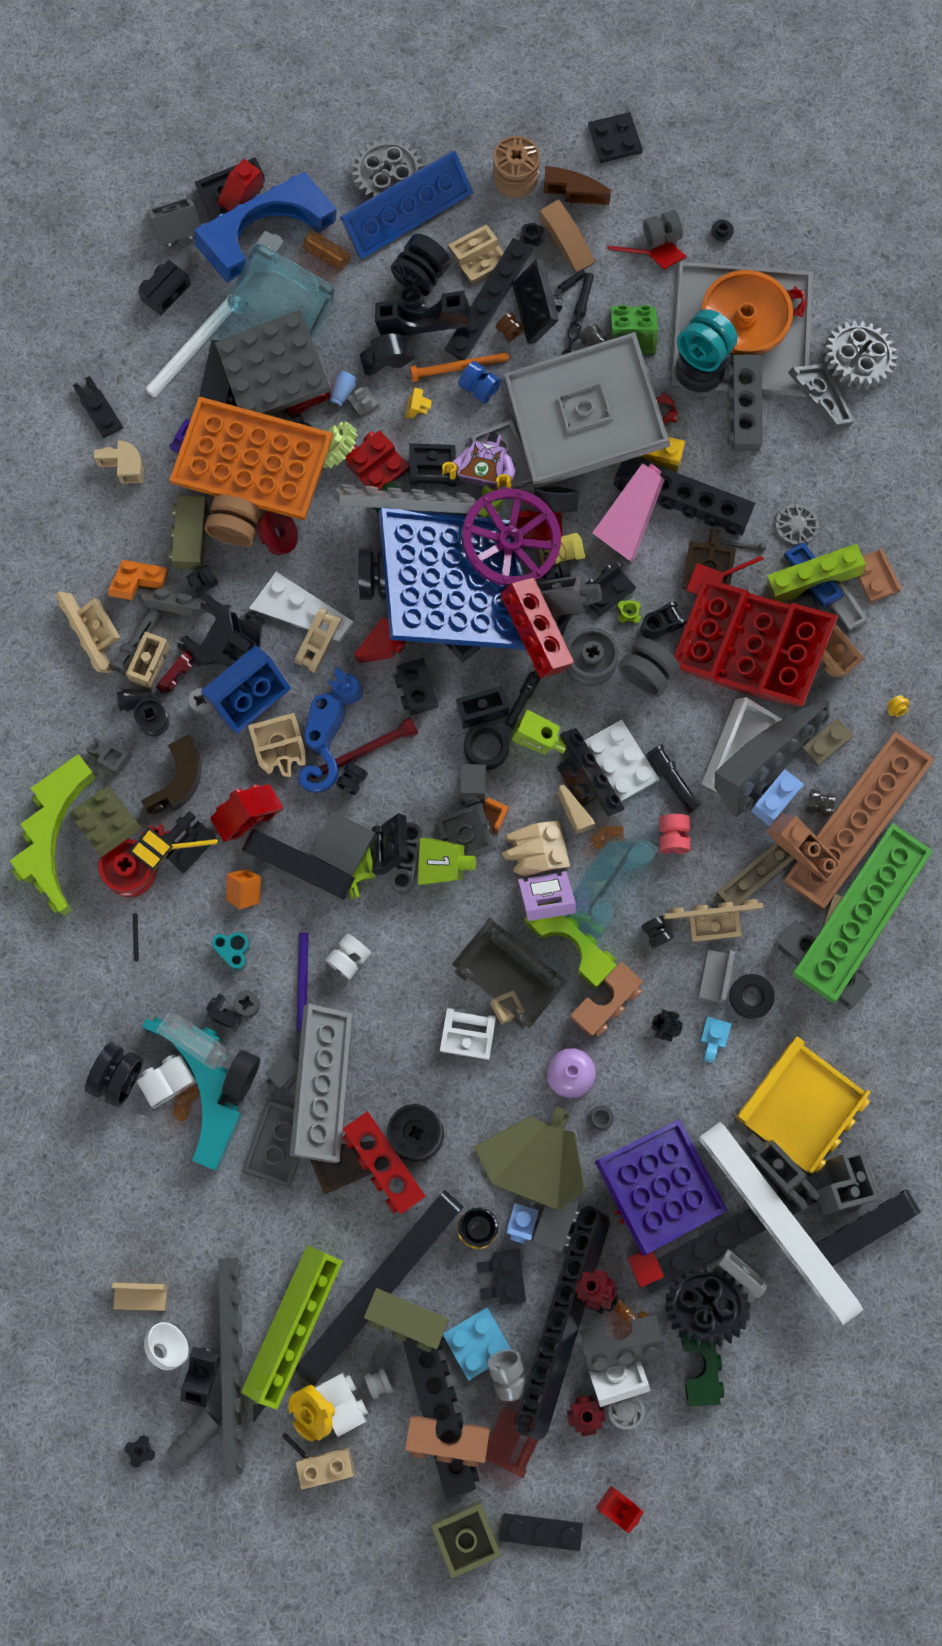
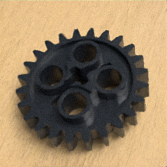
[665,1266,751,1349]

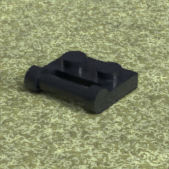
[409,443,457,487]
[372,813,407,875]

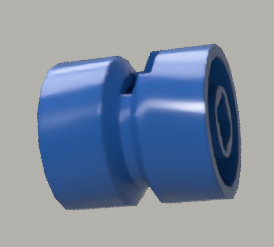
[458,361,501,404]

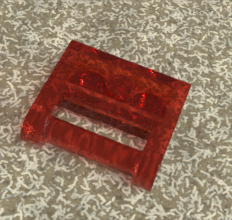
[485,1407,538,1478]

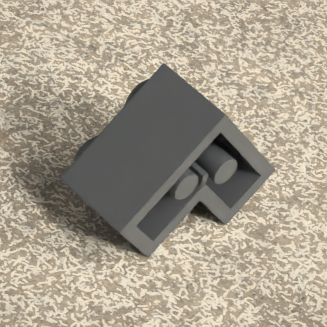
[816,1149,880,1216]

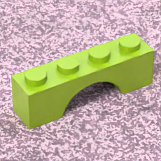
[766,543,866,603]
[523,902,617,990]

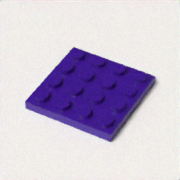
[595,1119,728,1256]

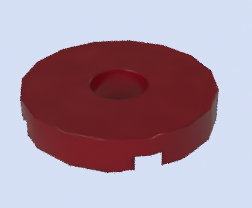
[257,511,298,556]

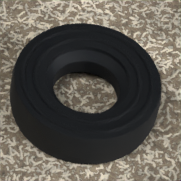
[729,974,775,1019]

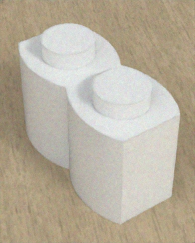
[137,1054,197,1109]
[315,1372,368,1437]

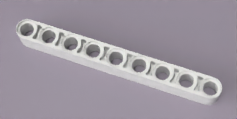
[699,1122,863,1326]

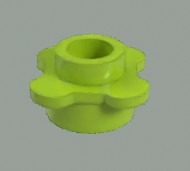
[617,600,641,624]

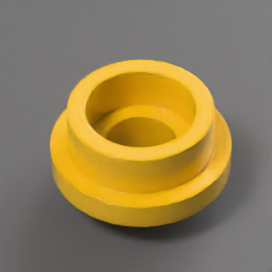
[886,695,910,717]

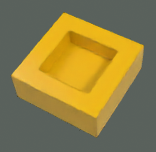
[404,387,432,419]

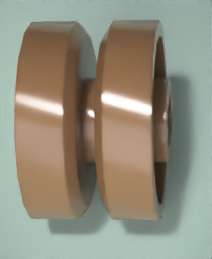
[204,495,263,547]

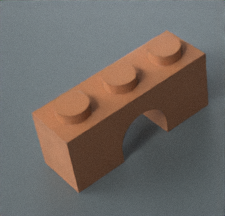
[569,961,643,1038]
[405,1415,490,1467]

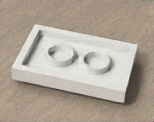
[584,719,659,802]

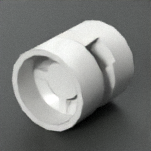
[325,933,371,980]

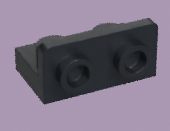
[585,562,636,617]

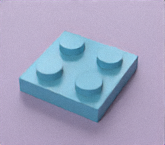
[443,1307,511,1381]

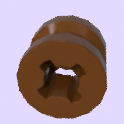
[496,312,524,342]

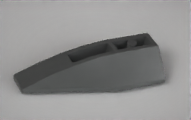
[714,700,830,818]

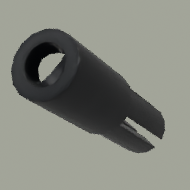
[558,269,586,293]

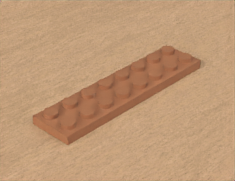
[783,731,935,911]

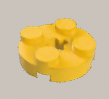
[288,1385,335,1442]

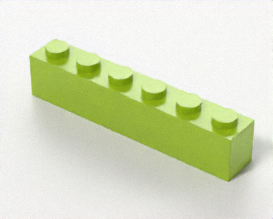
[241,1245,343,1410]

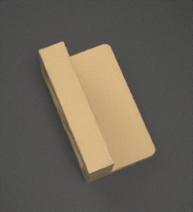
[111,1283,168,1311]

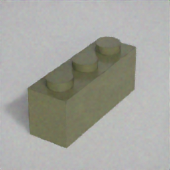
[168,495,208,570]
[364,1288,449,1352]

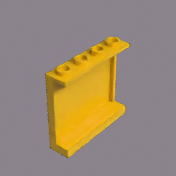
[735,1036,871,1174]

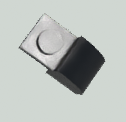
[359,334,415,376]
[180,1347,220,1408]

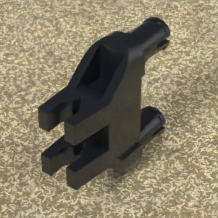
[177,595,256,668]

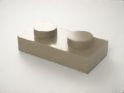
[802,718,854,767]

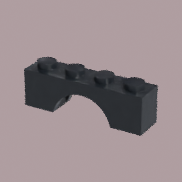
[375,291,470,336]

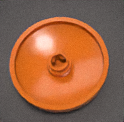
[701,270,793,355]

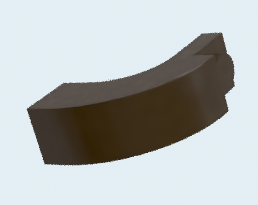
[141,734,201,814]

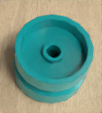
[677,309,738,372]

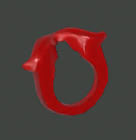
[786,286,806,317]
[656,392,678,425]

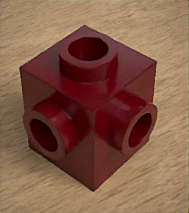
[576,1269,616,1310]
[567,1395,606,1436]

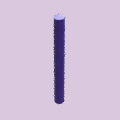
[296,932,309,1032]

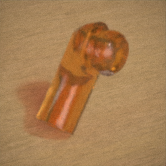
[591,826,624,849]
[173,1085,200,1122]
[614,1299,648,1326]

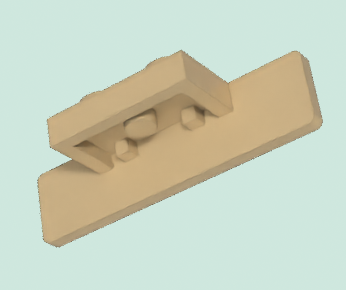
[55,591,120,673]
[663,899,764,942]

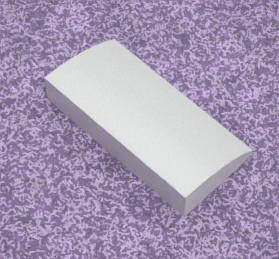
[702,697,782,792]

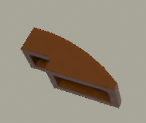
[544,166,611,205]

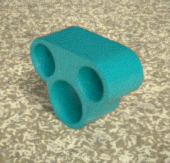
[211,932,250,971]

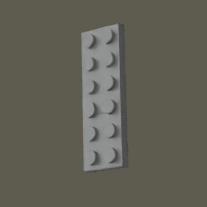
[334,484,480,514]
[290,1004,352,1163]

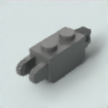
[538,576,603,618]
[746,1133,820,1211]

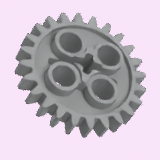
[352,137,424,200]
[823,320,898,390]

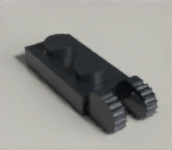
[73,376,123,439]

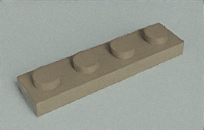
[716,843,795,906]

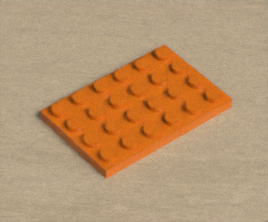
[169,397,333,521]

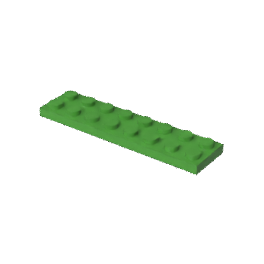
[792,823,933,1004]

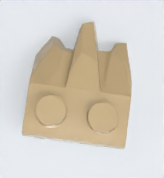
[248,713,305,777]
[501,820,570,877]

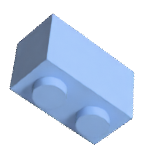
[751,769,804,826]

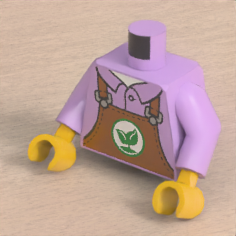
[442,432,515,490]

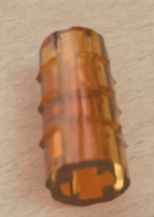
[303,231,351,271]

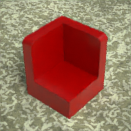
[626,1251,664,1287]

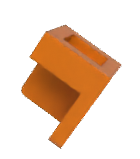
[484,797,509,834]
[226,868,261,909]

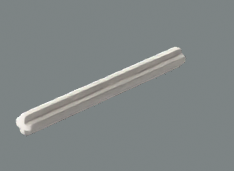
[146,293,240,397]

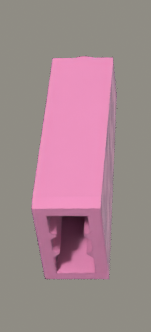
[592,463,664,562]

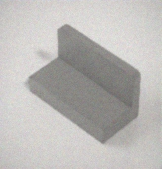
[698,950,735,1004]
[709,1249,768,1304]

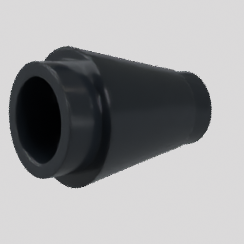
[117,689,152,712]

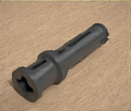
[108,608,162,676]

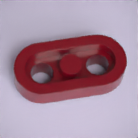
[155,651,193,694]

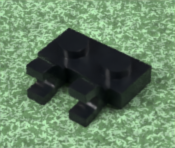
[476,1249,526,1305]

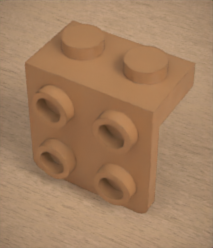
[822,624,866,678]

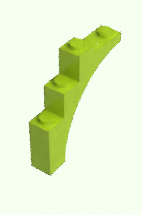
[9,754,96,916]

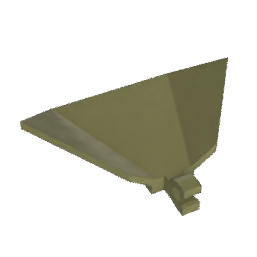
[474,1106,586,1211]

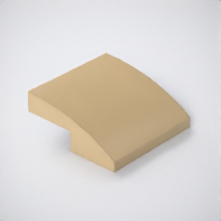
[448,224,504,286]

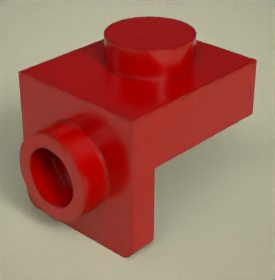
[595,1486,644,1534]

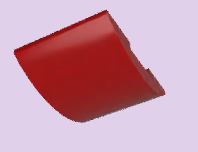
[674,578,838,706]

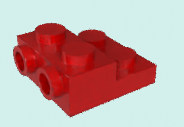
[345,430,409,491]

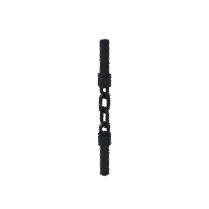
[562,273,594,355]
[505,614,572,727]

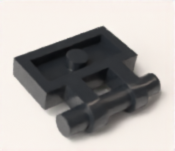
[161,811,217,874]

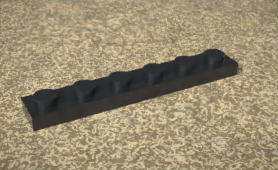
[445,238,533,360]

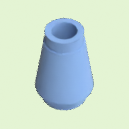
[329,371,356,407]

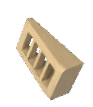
[557,784,595,835]

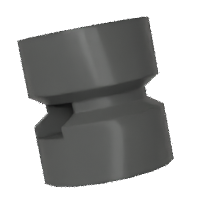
[643,210,683,249]

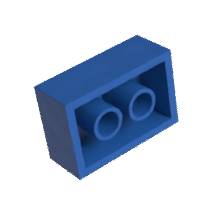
[201,645,291,734]

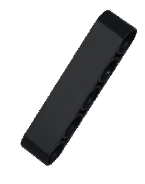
[242,828,355,900]
[815,1189,921,1266]

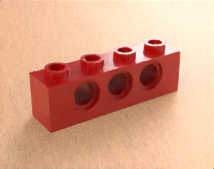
[500,578,574,679]
[342,1111,426,1215]

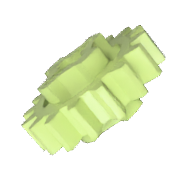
[323,421,358,469]

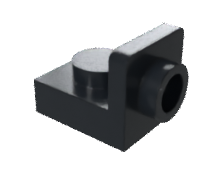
[206,993,240,1032]

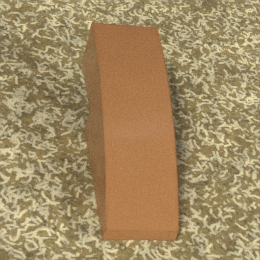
[539,199,595,273]

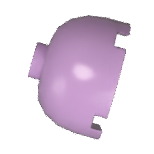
[546,1048,596,1099]

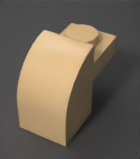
[94,440,144,483]

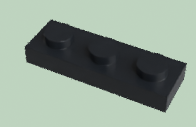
[501,1513,583,1551]

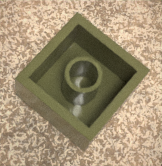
[431,1500,502,1579]

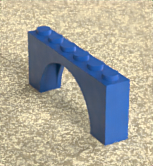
[195,171,337,283]

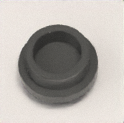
[588,1105,614,1131]

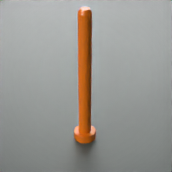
[410,353,509,382]

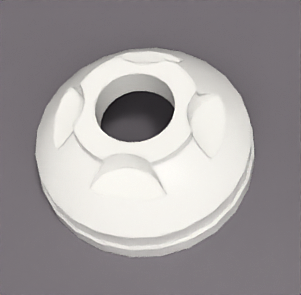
[144,1322,188,1370]

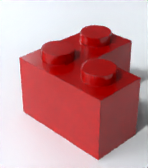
[210,784,284,842]

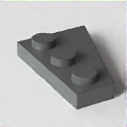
[788,363,855,429]

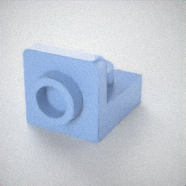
[506,1203,539,1244]

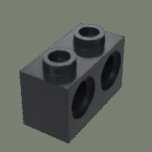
[393,658,438,716]

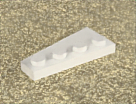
[249,572,354,642]

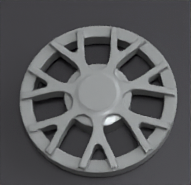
[775,504,819,546]

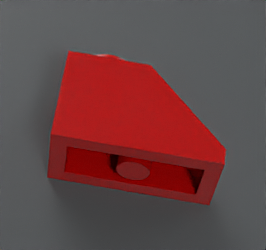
[217,159,264,212]
[354,617,407,663]

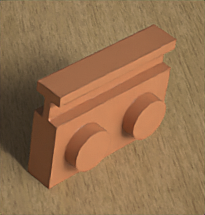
[857,549,902,603]

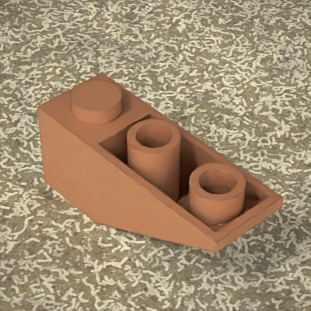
[766,814,842,882]

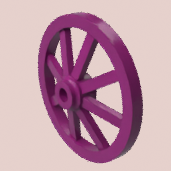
[462,488,561,587]

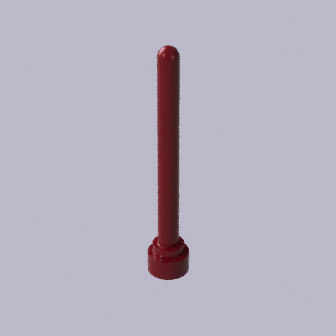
[311,717,419,779]

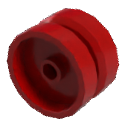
[98,839,157,898]

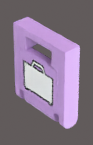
[518,871,577,921]

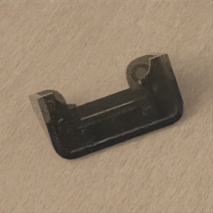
[452,918,569,1029]

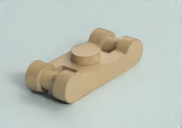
[294,608,343,674]

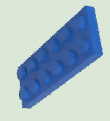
[340,151,473,259]

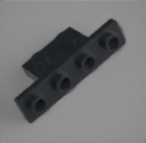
[557,728,625,816]

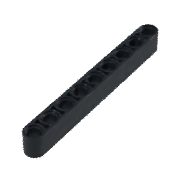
[295,1190,464,1386]
[515,1206,610,1440]

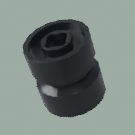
[133,698,170,737]

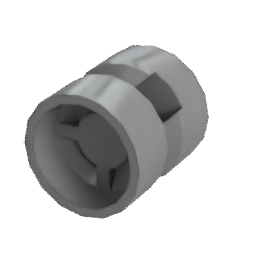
[487,1350,527,1401]

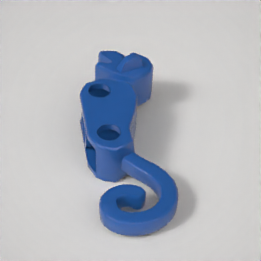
[298,667,363,793]

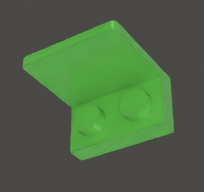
[610,304,658,354]

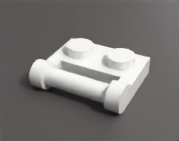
[440,1008,496,1060]

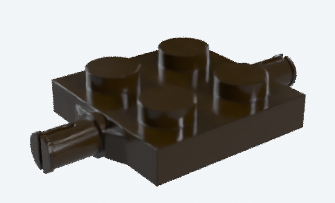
[682,528,736,589]

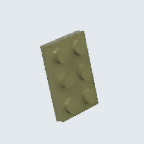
[69,785,141,857]

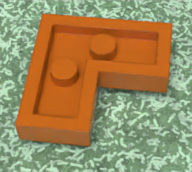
[109,560,168,600]

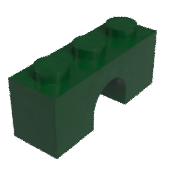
[681,1323,724,1407]

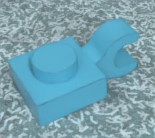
[700,1017,731,1063]

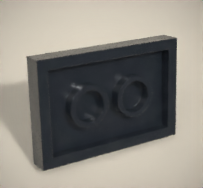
[512,259,563,344]

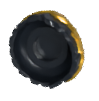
[457,1207,498,1249]

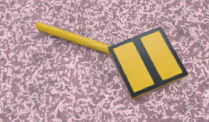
[129,827,218,871]

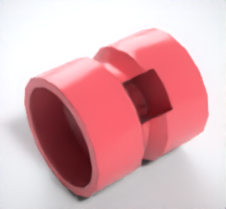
[659,814,691,854]

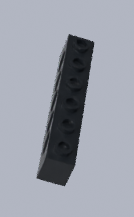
[614,457,755,535]
[403,1337,480,1499]

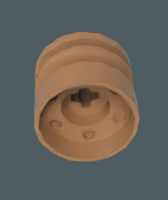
[493,136,540,198]

